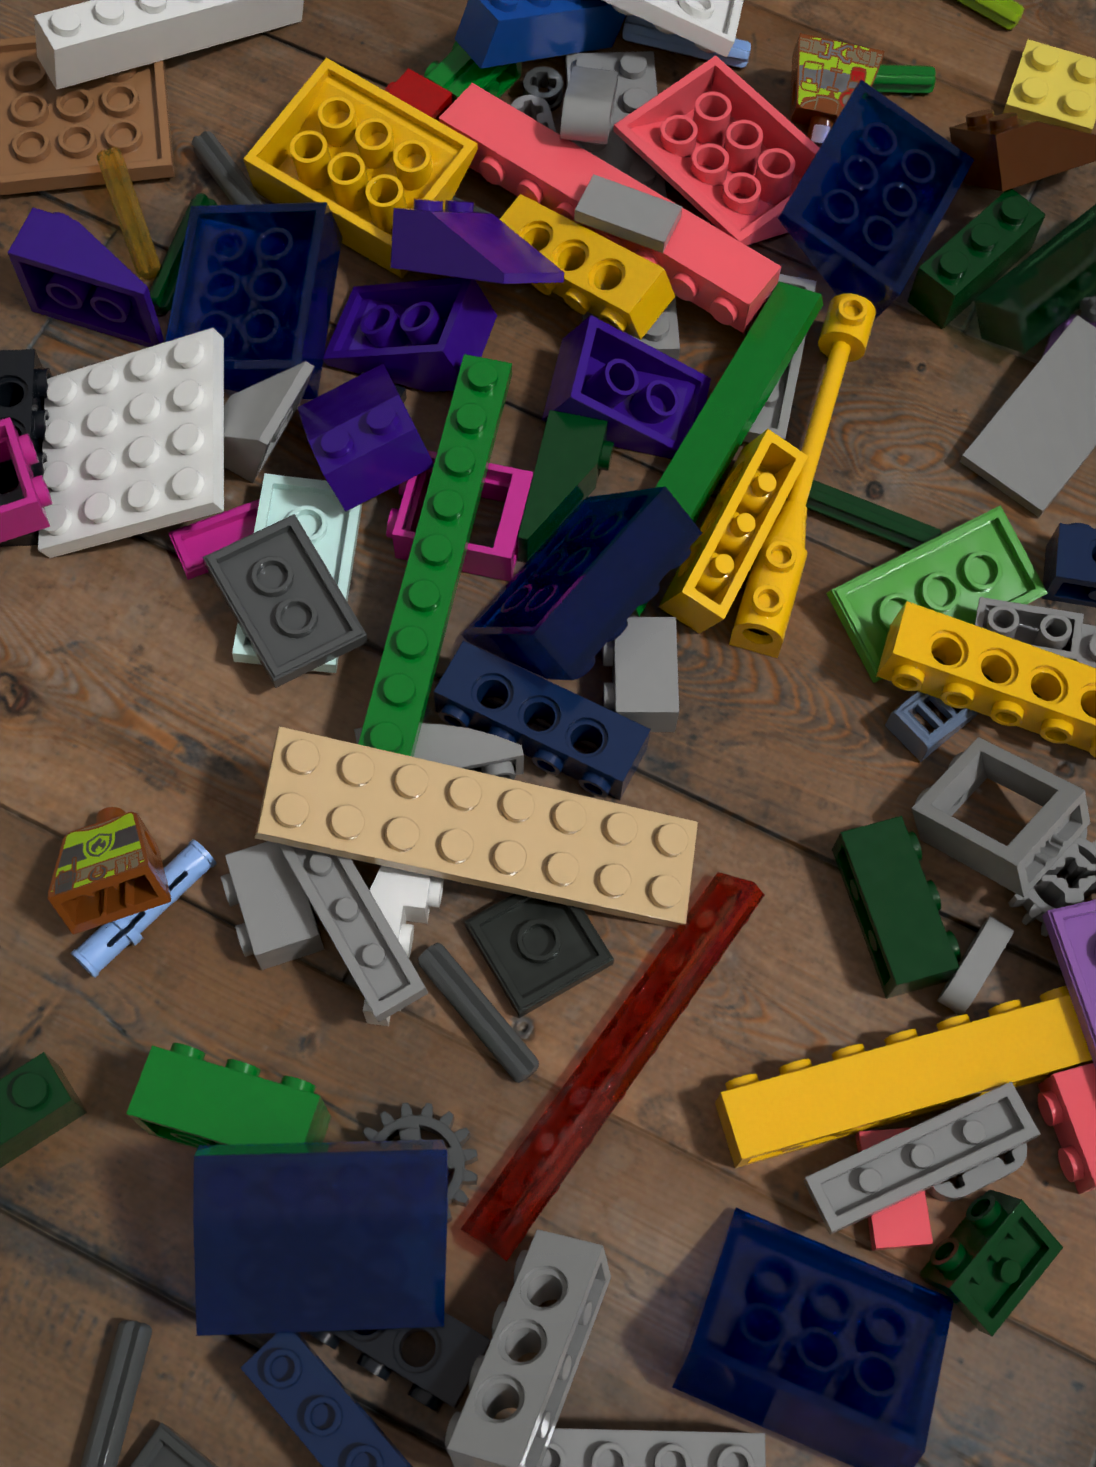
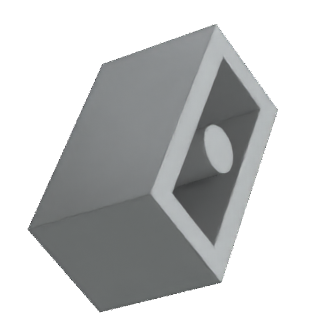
[602,617,679,732]
[221,841,325,970]

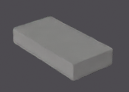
[574,174,682,253]

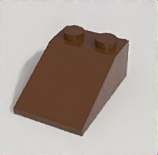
[949,109,1096,192]

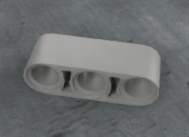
[560,66,618,144]

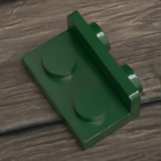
[920,1190,1063,1337]

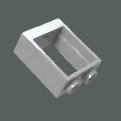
[911,737,1090,898]

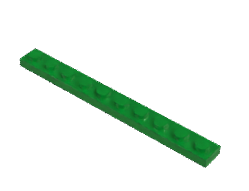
[358,354,512,757]

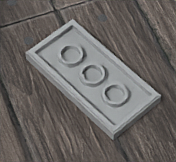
[960,315,1096,517]

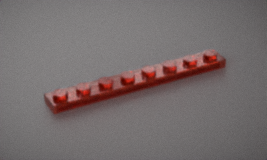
[461,872,765,1261]

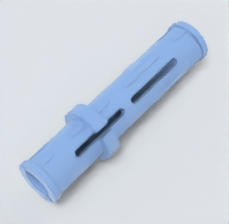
[70,839,217,978]

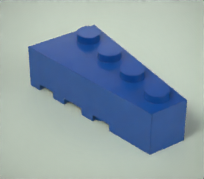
[455,0,626,69]

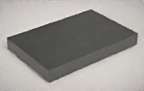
[203,514,368,688]

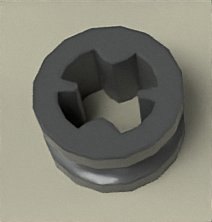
[523,66,563,112]

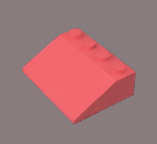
[613,55,842,246]

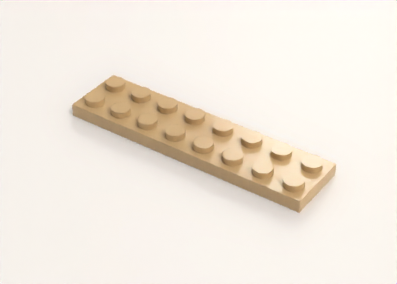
[255,726,698,929]

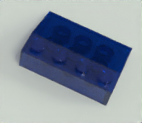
[778,80,975,321]
[165,202,342,399]
[461,486,702,680]
[193,1139,448,1336]
[672,1208,954,1467]

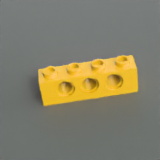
[500,194,675,340]
[658,429,808,634]

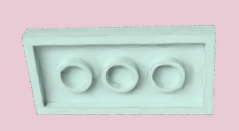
[232,473,363,673]

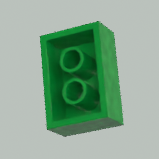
[126,1043,331,1183]

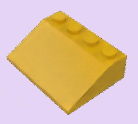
[243,58,478,278]

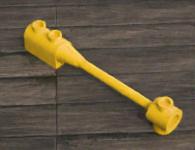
[729,293,876,658]

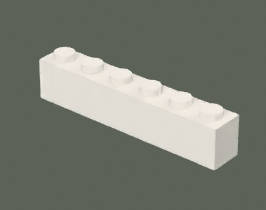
[34,0,304,90]

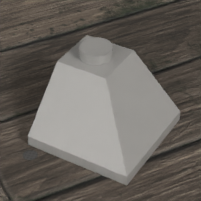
[224,361,315,483]

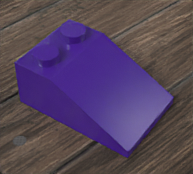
[391,199,564,284]
[7,208,165,347]
[322,277,497,392]
[542,315,711,459]
[297,364,434,512]

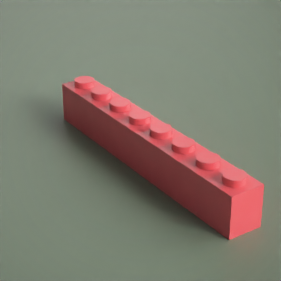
[439,83,782,334]

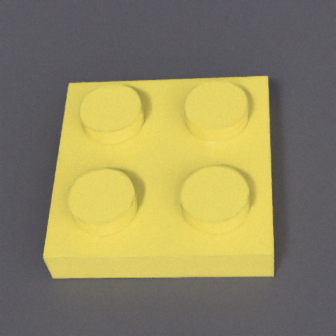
[1003,40,1096,134]

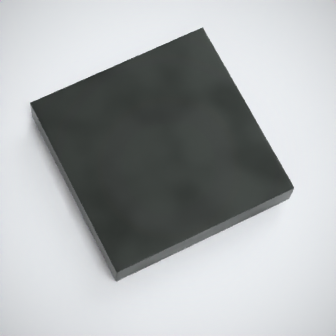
[465,894,614,1018]

